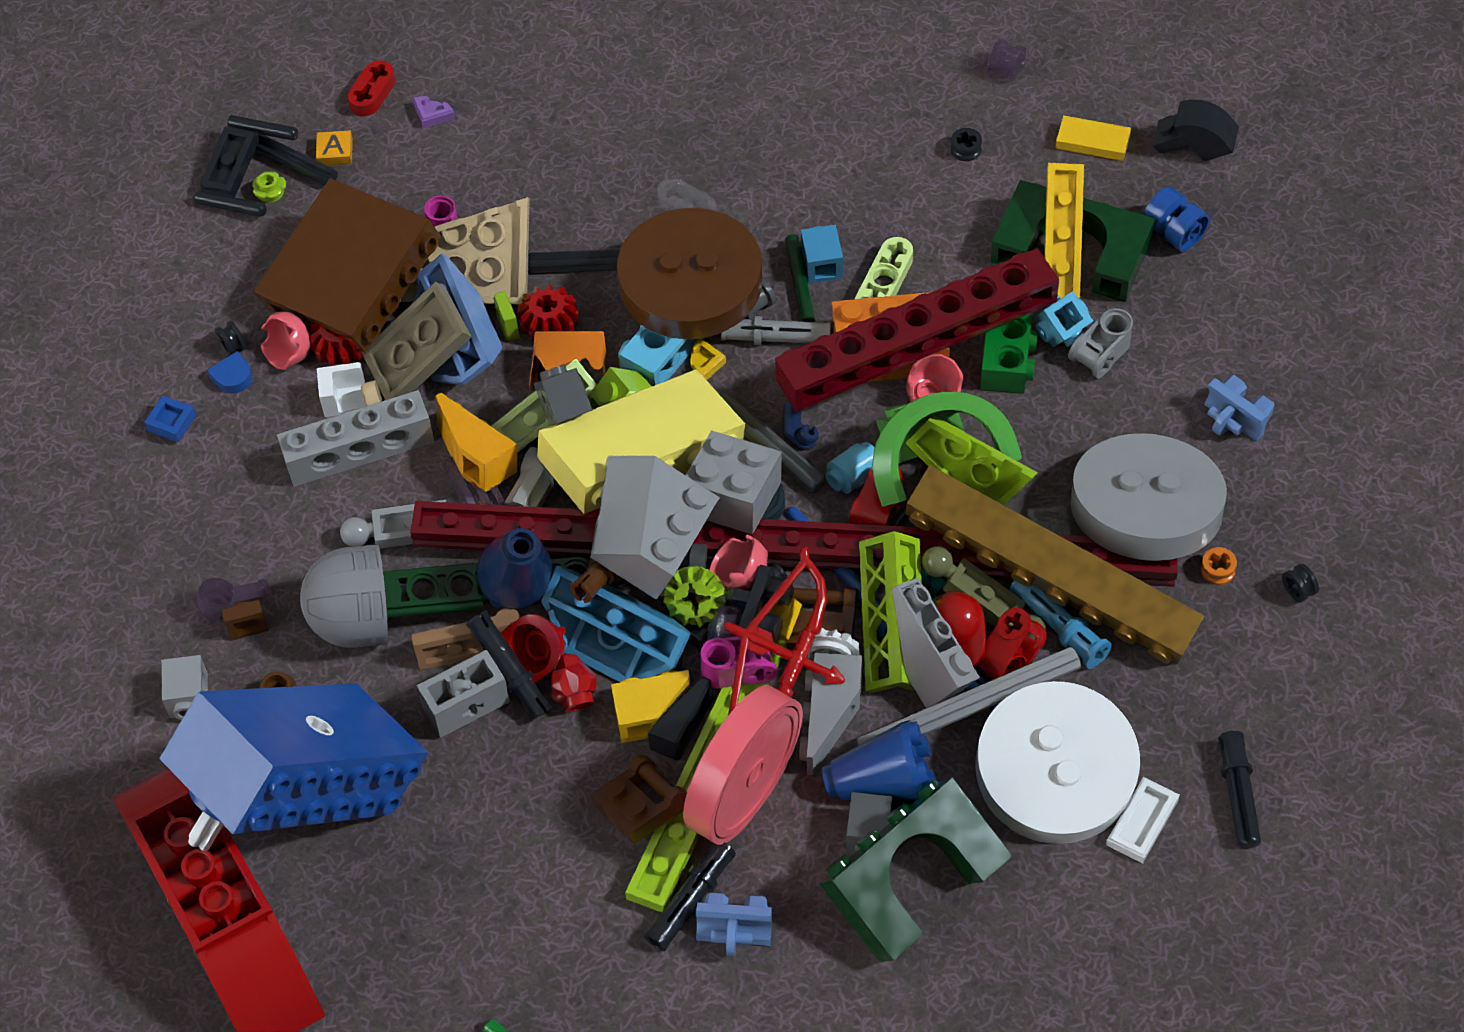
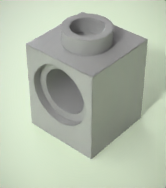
[161,655,208,720]

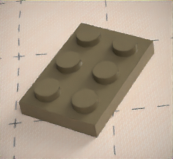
[362,282,472,400]

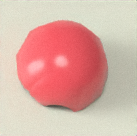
[261,312,311,370]
[906,354,964,402]
[710,535,768,590]

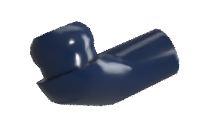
[782,402,819,449]

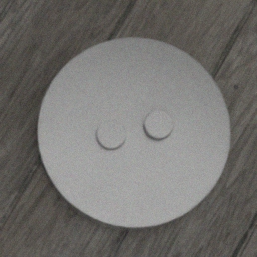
[1070,434,1227,561]

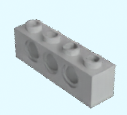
[277,390,435,487]

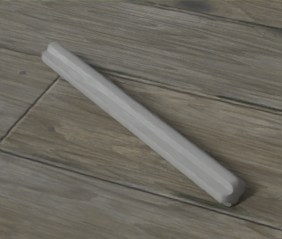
[857,647,1081,746]

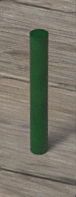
[785,234,815,322]

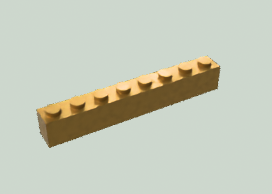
[905,465,1204,664]

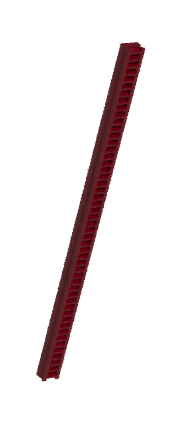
[410,501,1178,587]

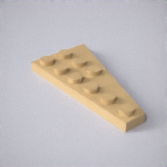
[400,197,530,305]

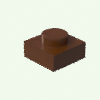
[221,600,269,641]

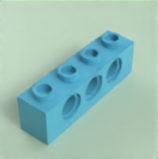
[618,325,703,386]

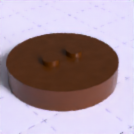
[617,208,763,339]

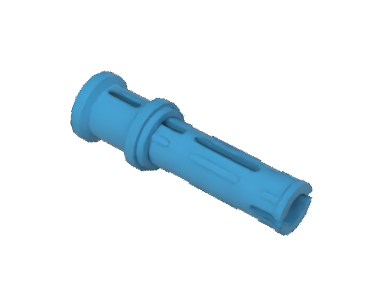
[1010,580,1112,669]

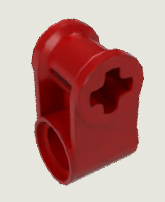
[848,467,903,526]
[975,607,1047,680]

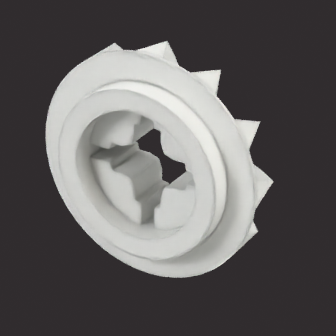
[807,628,859,661]

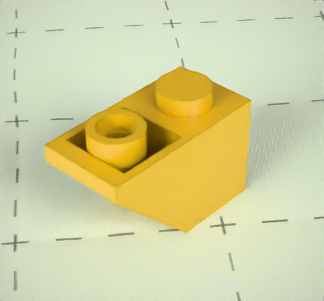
[611,670,691,743]

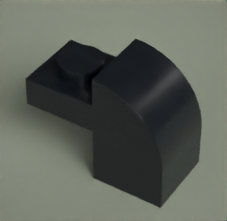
[1152,99,1239,161]

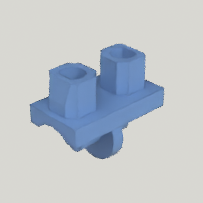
[1204,375,1274,442]
[696,893,772,956]

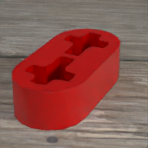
[348,60,396,117]

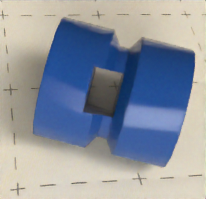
[1143,186,1211,252]

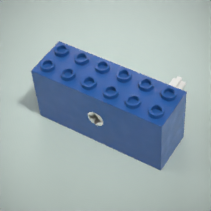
[159,683,429,851]

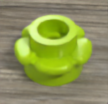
[252,172,286,203]

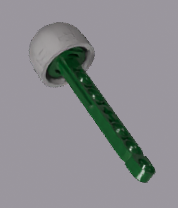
[300,545,628,648]

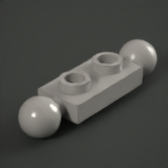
[340,500,475,549]

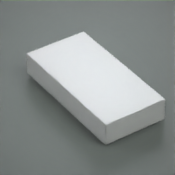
[1106,777,1180,863]

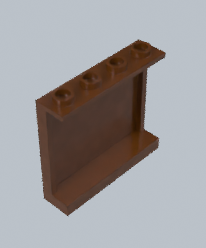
[253,178,441,353]

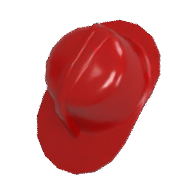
[501,614,566,686]

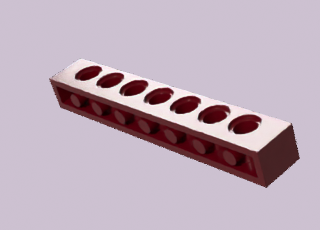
[775,248,1059,412]

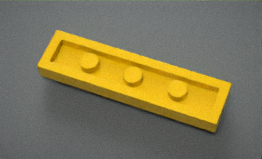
[1044,163,1084,298]

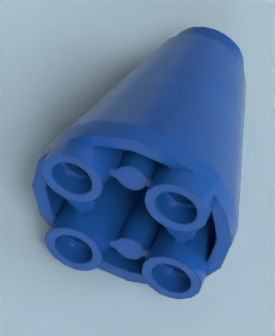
[822,720,936,800]

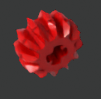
[517,283,579,342]
[309,323,362,366]

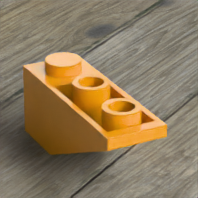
[435,393,518,493]

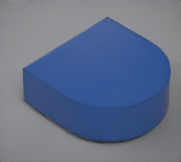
[207,351,252,394]

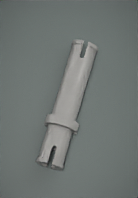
[721,316,831,345]

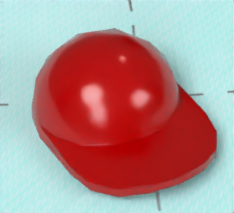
[933,592,986,667]

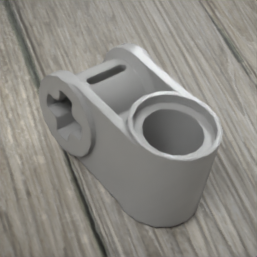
[1068,308,1133,379]

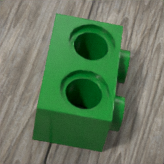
[981,314,1038,394]

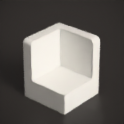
[317,362,366,417]

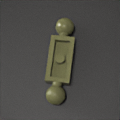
[922,547,1047,640]

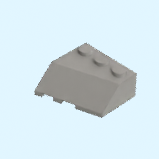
[590,456,720,600]

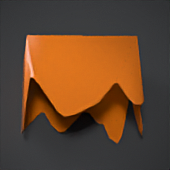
[529,331,607,390]

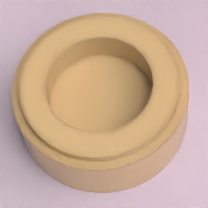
[361,380,383,406]

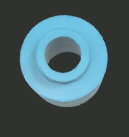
[826,442,875,494]

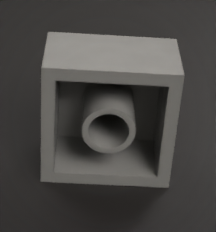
[686,430,782,535]

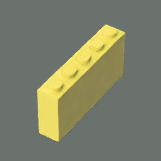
[537,369,745,514]

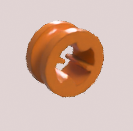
[1201,547,1237,585]

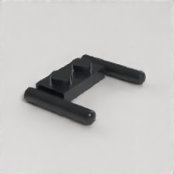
[195,115,299,217]

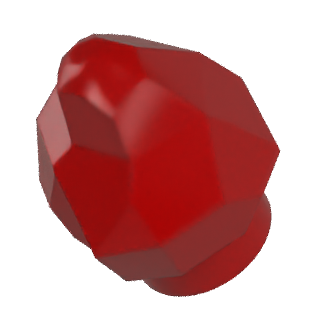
[551,653,597,713]

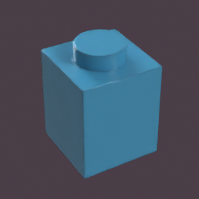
[801,225,843,284]

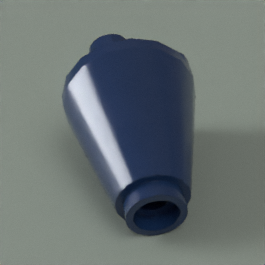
[477,528,553,609]

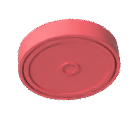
[683,685,803,845]

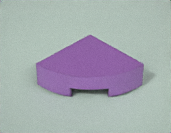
[412,96,455,128]

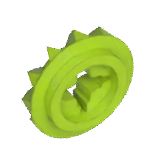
[663,566,726,628]

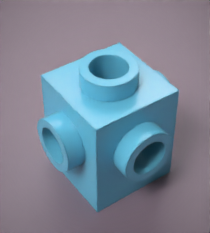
[1033,291,1093,347]

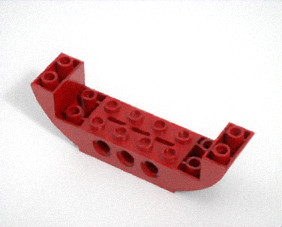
[112,768,326,1032]

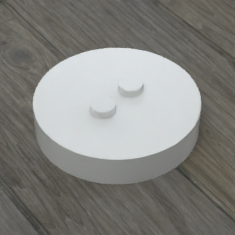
[976,681,1140,844]

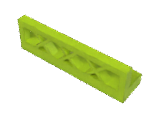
[859,531,922,692]

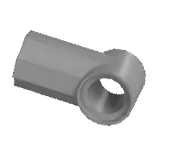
[504,447,560,507]

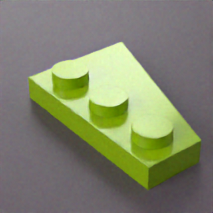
[905,415,1038,505]

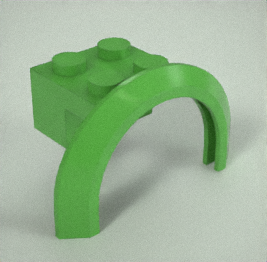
[872,392,1022,507]

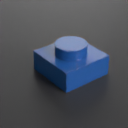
[144,395,197,443]

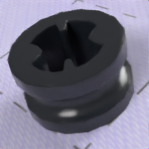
[951,128,982,161]
[215,320,247,356]
[1282,563,1319,603]

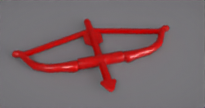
[724,547,845,716]

